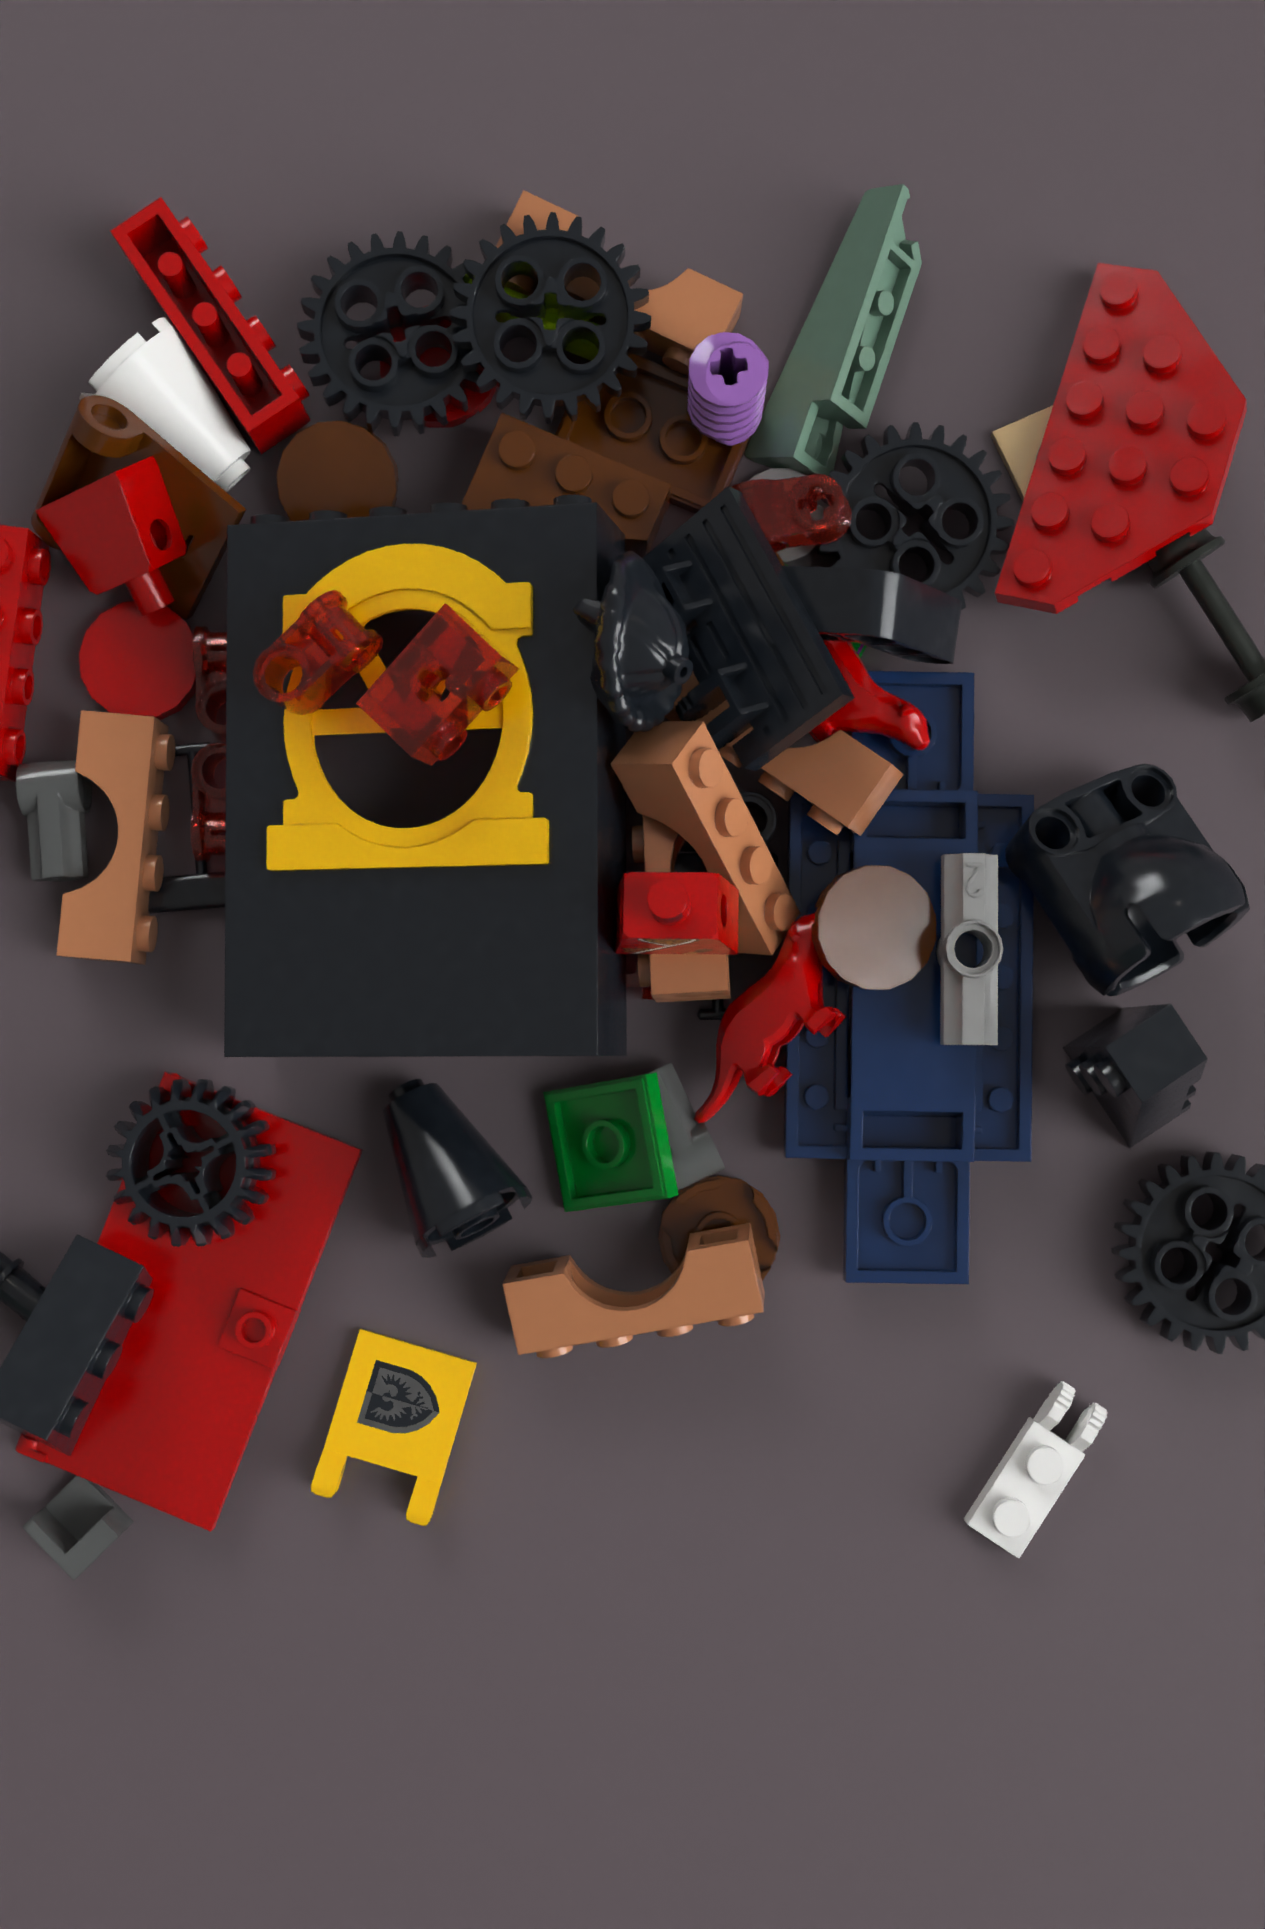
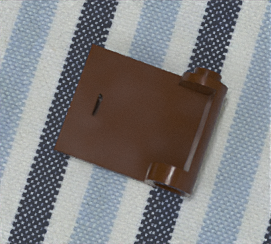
[31,395,246,620]

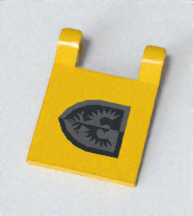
[311,1329,477,1526]

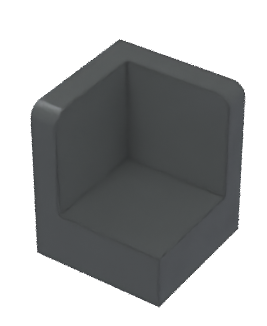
[23,1475,134,1581]

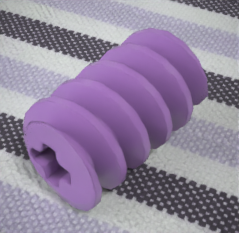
[687,332,769,446]

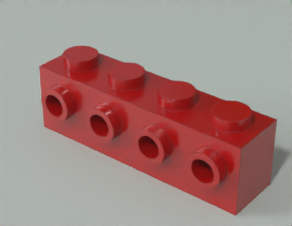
[110,197,311,454]
[0,525,51,782]

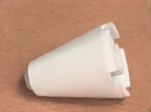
[79,316,251,492]

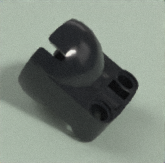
[1005,764,1250,997]

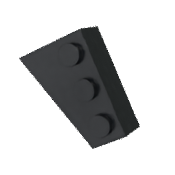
[1063,1004,1208,1148]
[0,1234,154,1456]

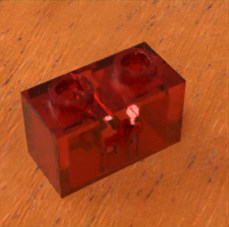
[356,603,519,766]

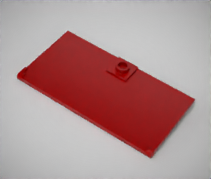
[15,1071,363,1532]

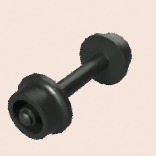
[1148,528,1265,722]

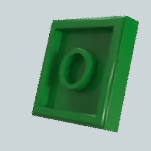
[543,1072,679,1212]

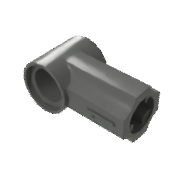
[16,759,92,882]
[647,1063,725,1191]

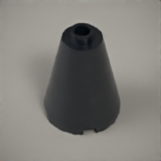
[383,1079,533,1258]

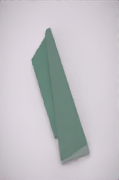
[745,184,922,484]

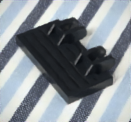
[643,486,855,771]

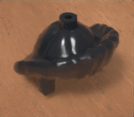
[573,551,693,732]

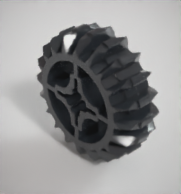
[106,1079,276,1247]

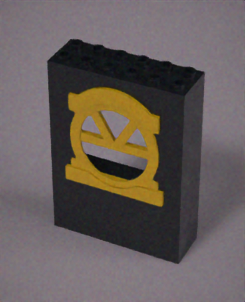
[224,495,627,1057]

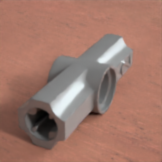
[936,853,1003,1045]

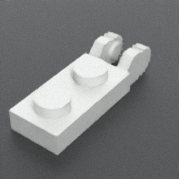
[964,1381,1108,1558]

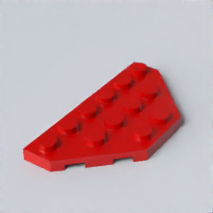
[995,263,1247,614]

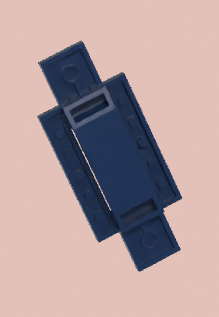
[784,671,1034,1285]

